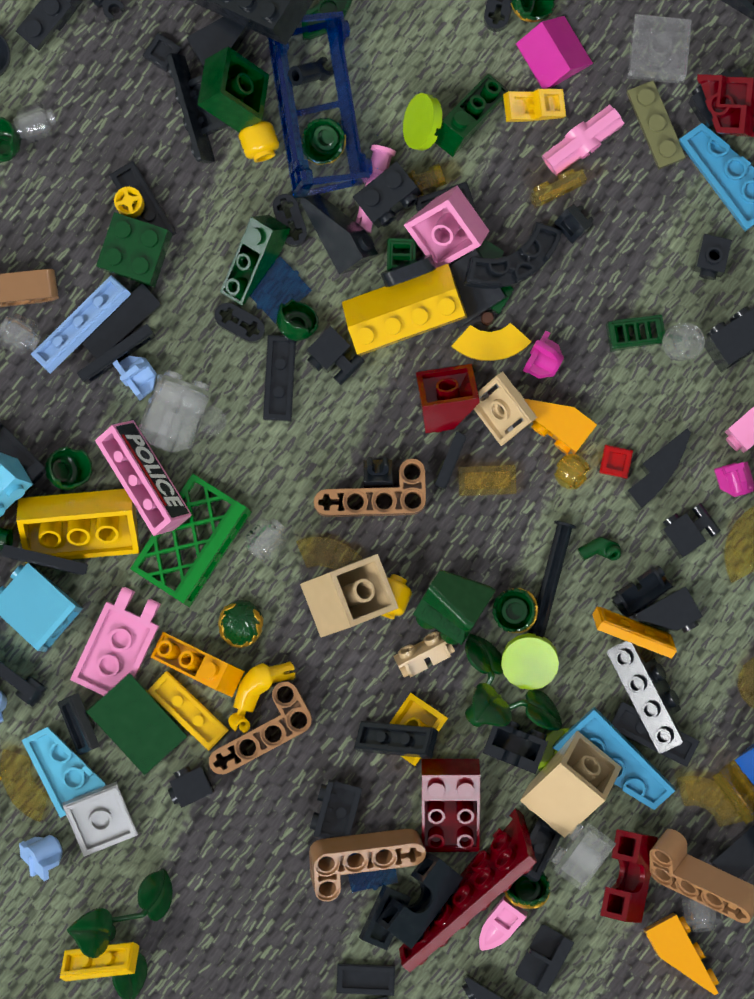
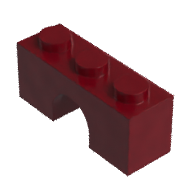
[600,829,658,923]

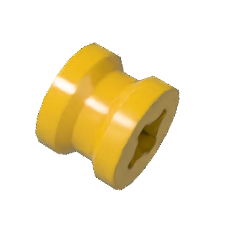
[114,186,145,218]

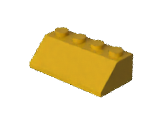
[342,264,467,355]
[16,489,139,564]

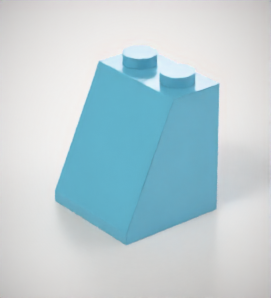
[0,563,83,652]

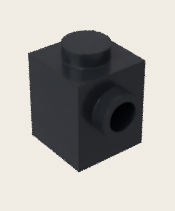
[693,233,732,280]
[168,766,215,808]

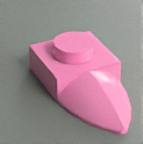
[479,895,528,951]

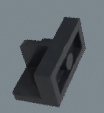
[515,924,574,995]

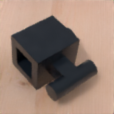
[306,326,365,385]
[660,503,721,559]

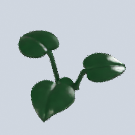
[465,634,562,731]
[67,869,173,999]

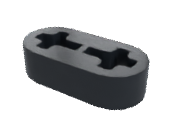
[484,0,512,32]
[273,194,307,247]
[381,255,436,287]
[215,303,265,343]

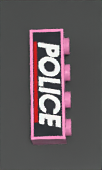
[95,420,192,536]

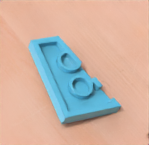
[22,727,107,818]

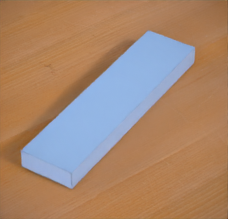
[31,275,131,374]

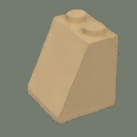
[300,554,399,637]
[520,731,622,838]

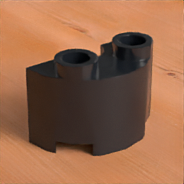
[483,721,548,774]

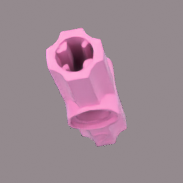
[542,105,624,176]

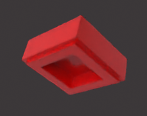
[599,445,633,479]

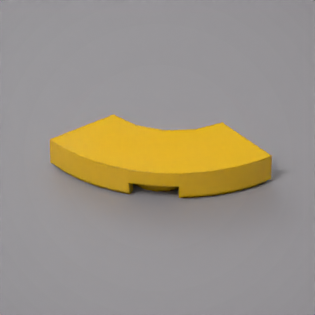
[451,323,531,361]

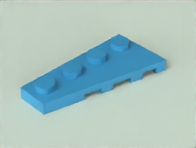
[679,123,754,232]
[553,706,675,810]

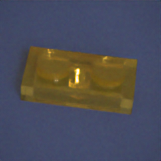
[530,169,587,209]
[458,465,517,496]

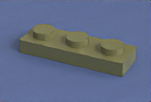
[627,80,686,170]

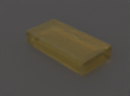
[712,760,754,824]

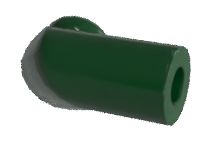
[577,537,622,561]

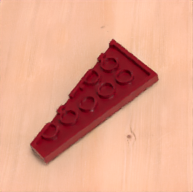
[399,808,537,972]

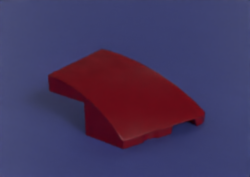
[697,74,754,137]

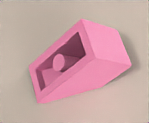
[725,407,754,453]

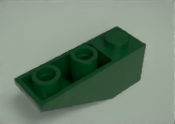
[435,74,509,157]
[220,215,291,306]

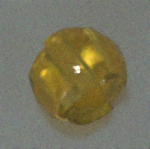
[554,454,590,490]

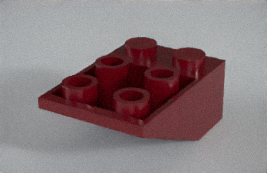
[421,759,480,852]

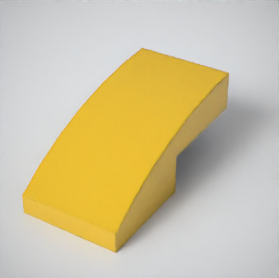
[503,89,566,122]

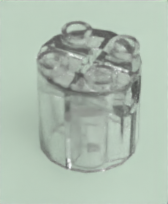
[138,370,212,453]

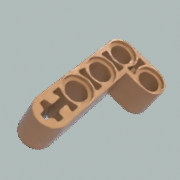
[0,269,59,307]
[314,459,426,517]
[209,682,312,775]
[309,829,426,902]
[650,829,754,923]

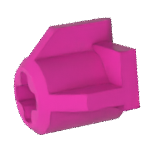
[523,331,564,379]
[714,462,754,497]

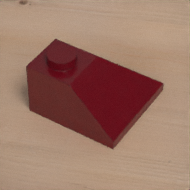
[416,364,480,433]

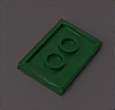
[86,672,187,775]

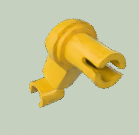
[228,662,295,733]

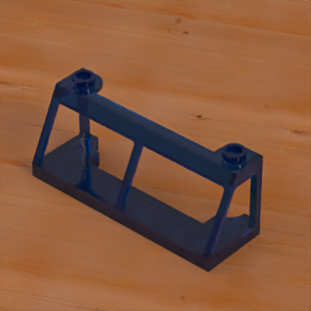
[267,11,373,198]

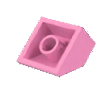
[404,186,489,268]

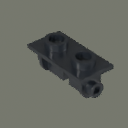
[612,565,673,618]

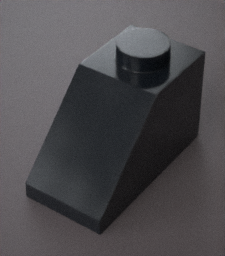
[633,586,703,633]

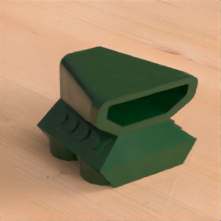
[412,569,496,645]

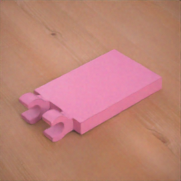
[70,587,161,695]

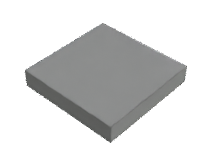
[62,781,138,856]

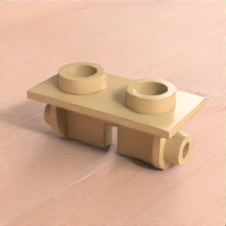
[393,631,455,678]

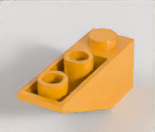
[520,399,597,454]
[151,632,245,697]
[643,913,719,995]

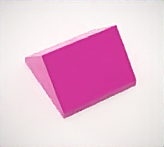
[516,16,593,89]

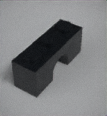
[376,852,463,949]

